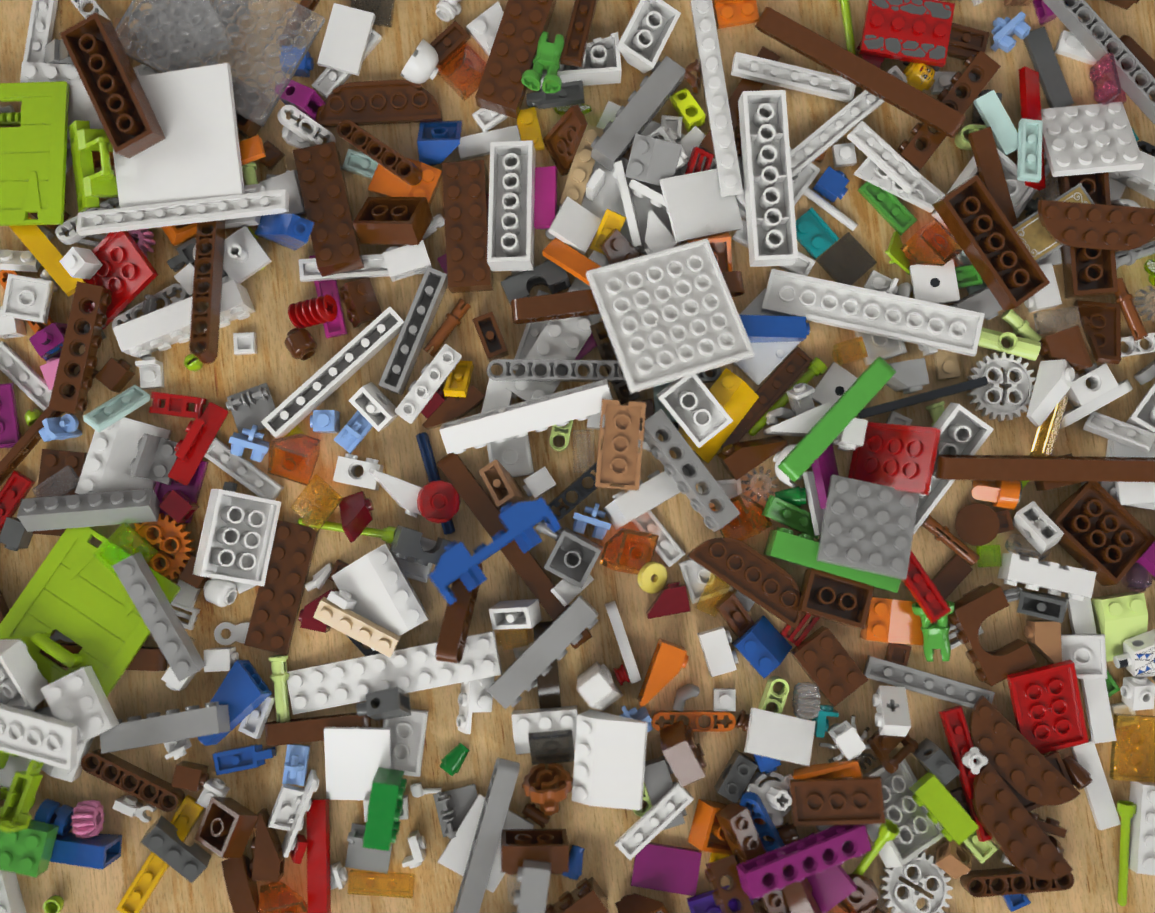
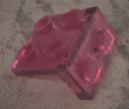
[1089,52,1127,105]

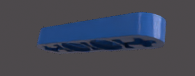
[740,792,785,853]

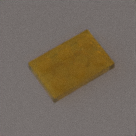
[1109,714,1155,782]

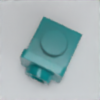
[812,705,839,738]

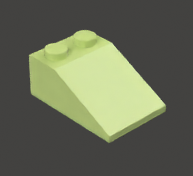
[1091,591,1148,662]

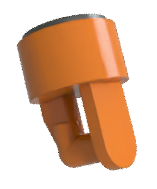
[971,480,1022,510]

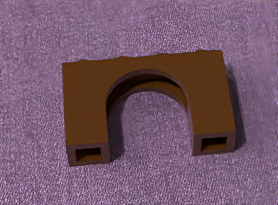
[948,583,1037,686]

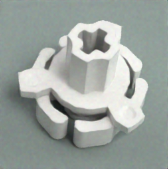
[746,771,793,826]

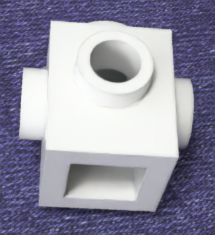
[1120,676,1155,711]

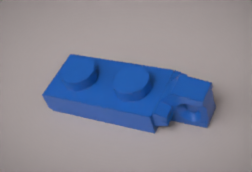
[213,744,276,775]

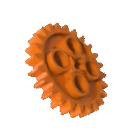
[124,513,195,580]

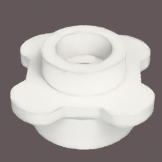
[962,747,988,774]

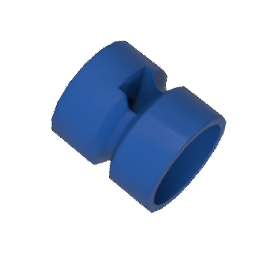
[34,798,74,836]

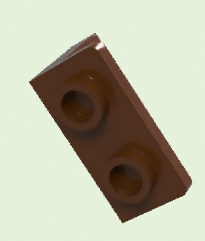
[340,278,382,328]

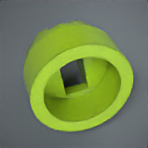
[184,354,203,371]
[25,408,42,427]
[43,895,64,913]

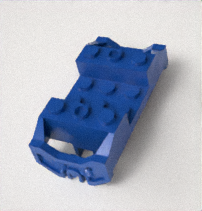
[429,497,561,605]

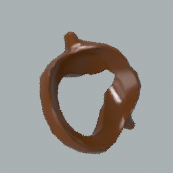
[685,59,701,94]

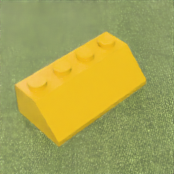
[678,368,759,464]

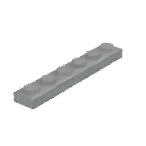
[863,655,995,708]

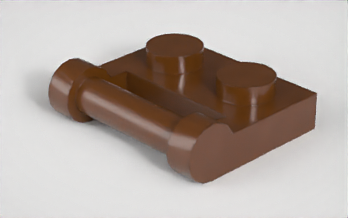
[867,729,918,774]

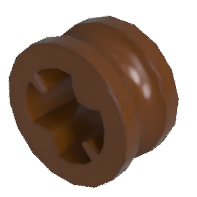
[735,710,750,732]

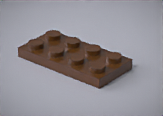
[33,449,88,536]
[790,776,886,826]

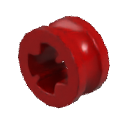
[613,664,630,686]

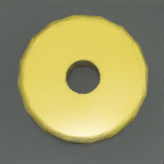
[638,561,668,594]

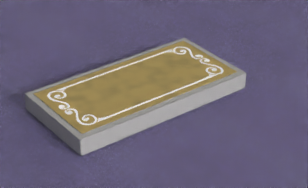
[1013,183,1095,262]

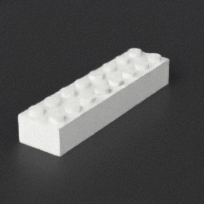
[738,90,798,267]

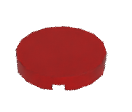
[417,480,460,523]

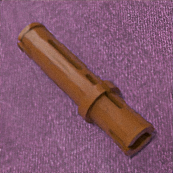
[1114,278,1148,341]
[423,298,471,357]
[921,515,980,566]

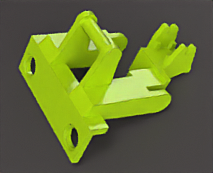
[68,120,118,212]
[0,750,43,833]

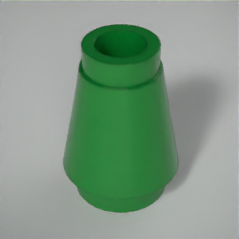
[775,486,806,507]
[439,743,470,777]

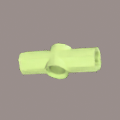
[978,327,1041,361]

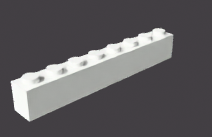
[261,306,404,440]
[439,379,613,454]

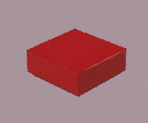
[290,834,308,864]

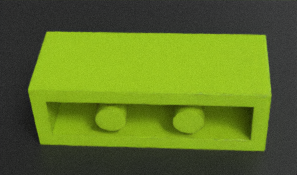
[909,772,979,845]

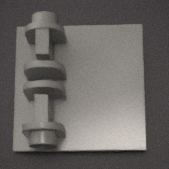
[225,383,276,435]
[433,784,478,839]
[345,823,393,874]

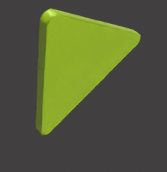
[885,231,910,275]

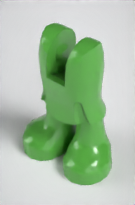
[521,31,564,94]
[912,600,955,662]

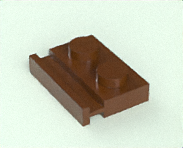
[947,23,990,60]

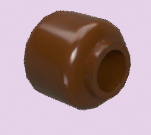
[284,328,317,361]

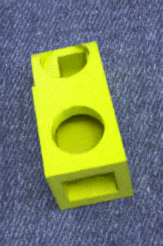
[670,88,705,132]

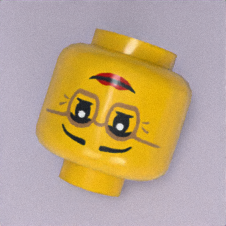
[903,62,935,91]

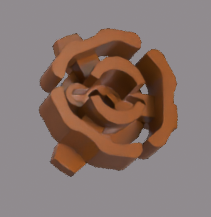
[522,762,573,816]

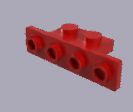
[168,402,229,486]

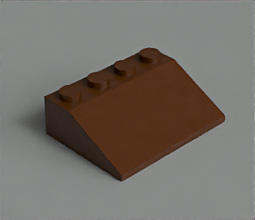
[1048,481,1155,586]

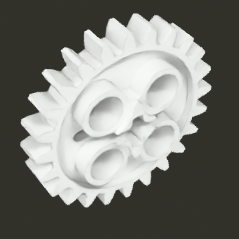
[967,352,1036,421]
[879,852,953,913]

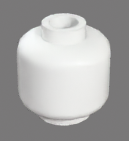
[203,578,237,607]

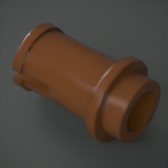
[522,802,551,829]

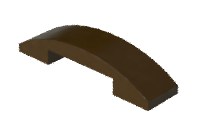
[590,321,640,405]
[533,621,561,709]

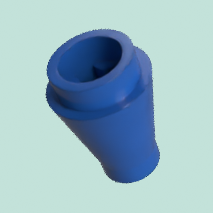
[561,845,584,880]

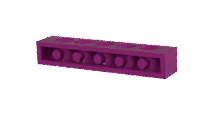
[736,824,871,899]

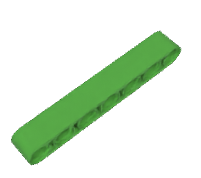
[777,356,896,482]

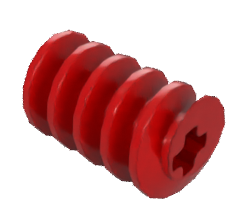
[288,294,338,329]

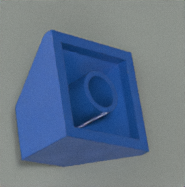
[417,121,462,166]

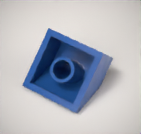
[732,615,792,679]

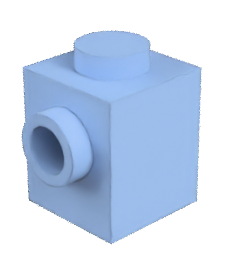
[310,410,340,433]

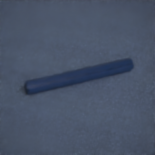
[416,432,455,535]

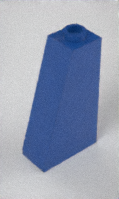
[254,214,314,250]
[739,315,810,343]
[197,660,272,746]
[50,832,122,869]

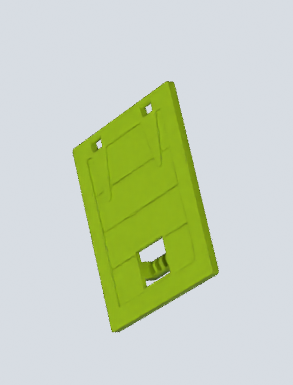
[0,81,69,226]
[0,527,181,697]

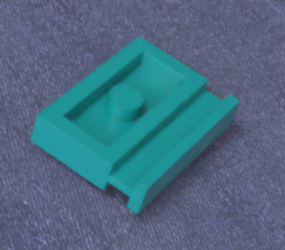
[795,207,839,260]

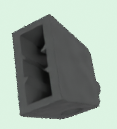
[356,687,411,720]
[912,738,960,786]

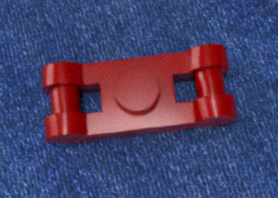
[149,392,207,419]

